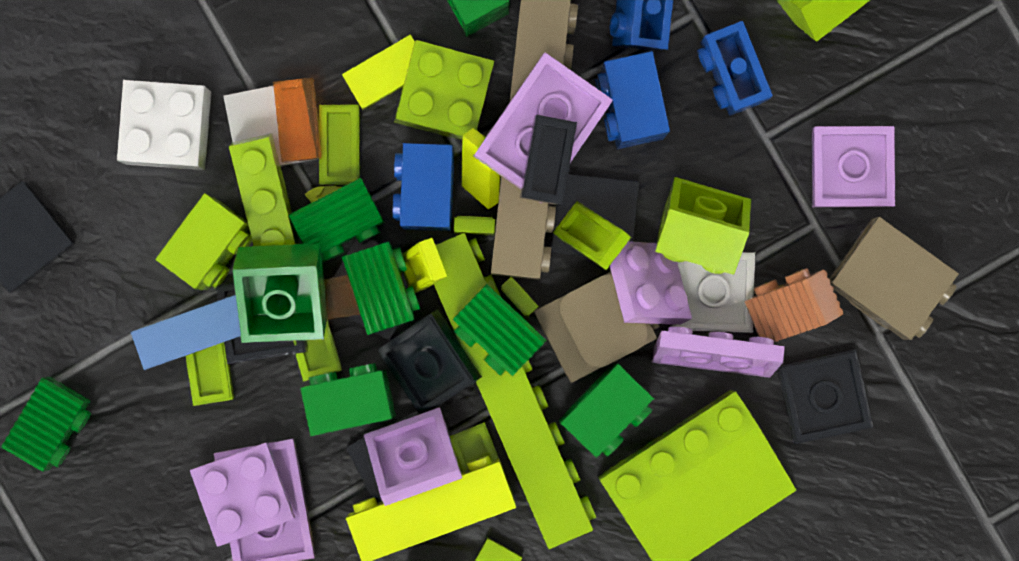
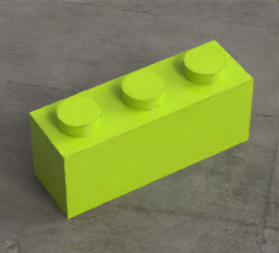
[229,133,300,246]

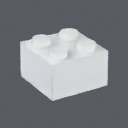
[117,80,211,170]

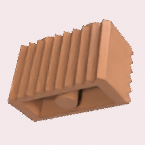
[744,268,843,342]

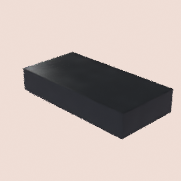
[520,114,577,206]

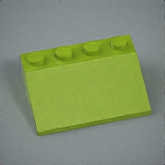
[597,390,796,561]

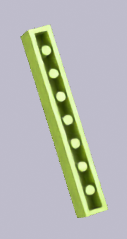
[434,233,597,549]

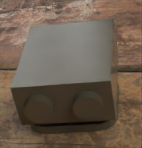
[829,217,959,340]
[533,272,659,383]

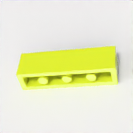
[346,455,516,561]

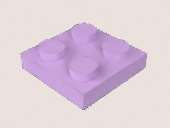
[812,126,895,207]
[610,241,692,325]
[364,407,462,506]
[190,442,295,547]

